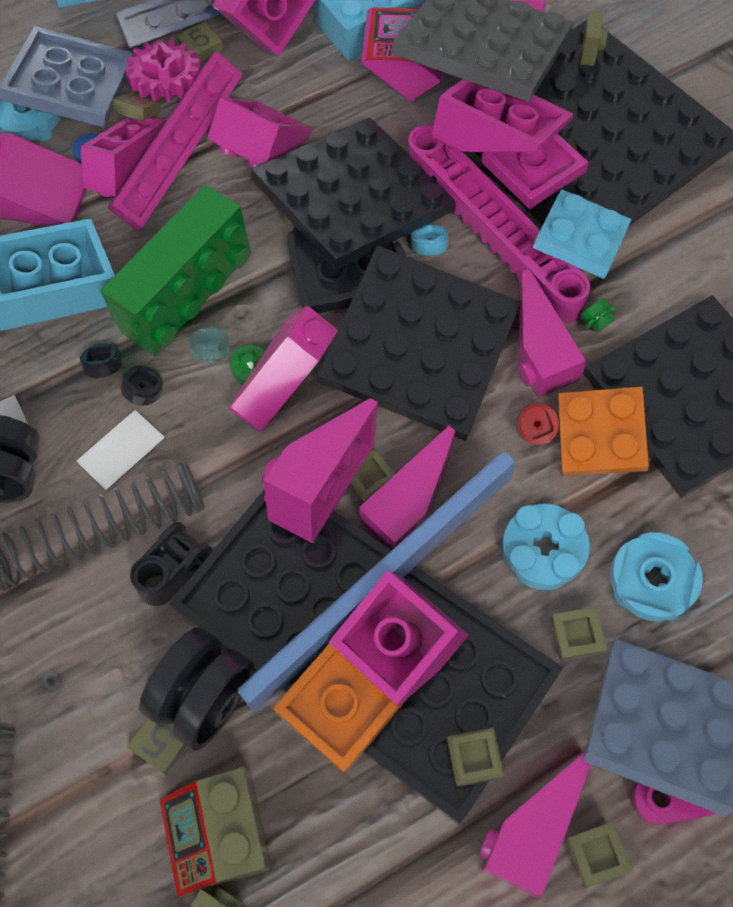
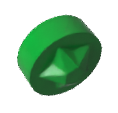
[230,345,265,385]

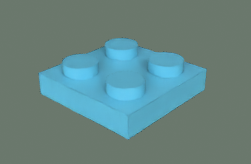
[533,189,632,279]

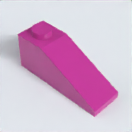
[81,117,166,197]
[518,268,586,398]
[228,305,338,432]
[359,426,455,550]
[478,752,591,898]

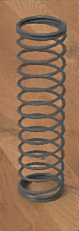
[0,461,205,591]

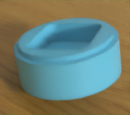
[411,225,449,256]

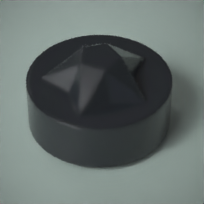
[80,343,122,378]
[121,365,163,406]

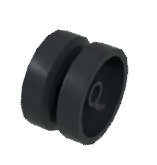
[0,415,40,503]
[139,627,255,751]

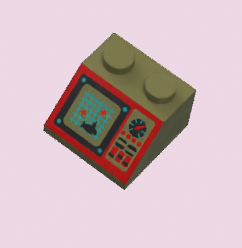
[159,767,272,898]

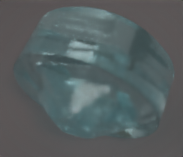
[189,328,229,362]

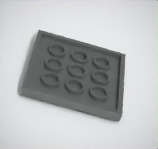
[392,0,574,102]

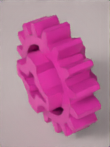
[125,39,201,102]

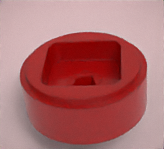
[516,403,559,445]

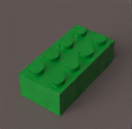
[100,185,251,356]

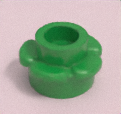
[580,298,617,333]

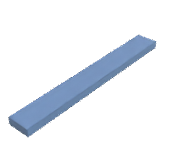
[238,451,516,713]

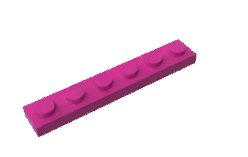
[107,51,243,232]

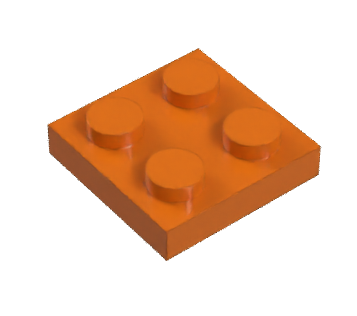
[558,387,649,476]
[273,643,406,774]

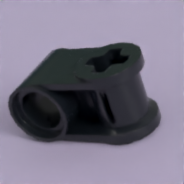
[130,522,212,606]

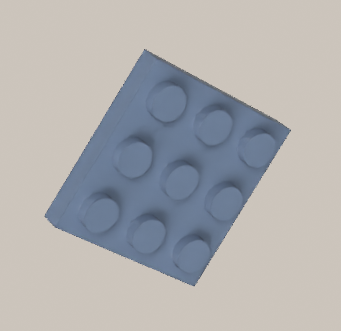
[0,26,134,127]
[583,639,733,817]

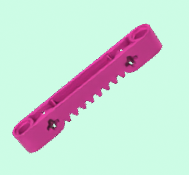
[408,125,590,323]

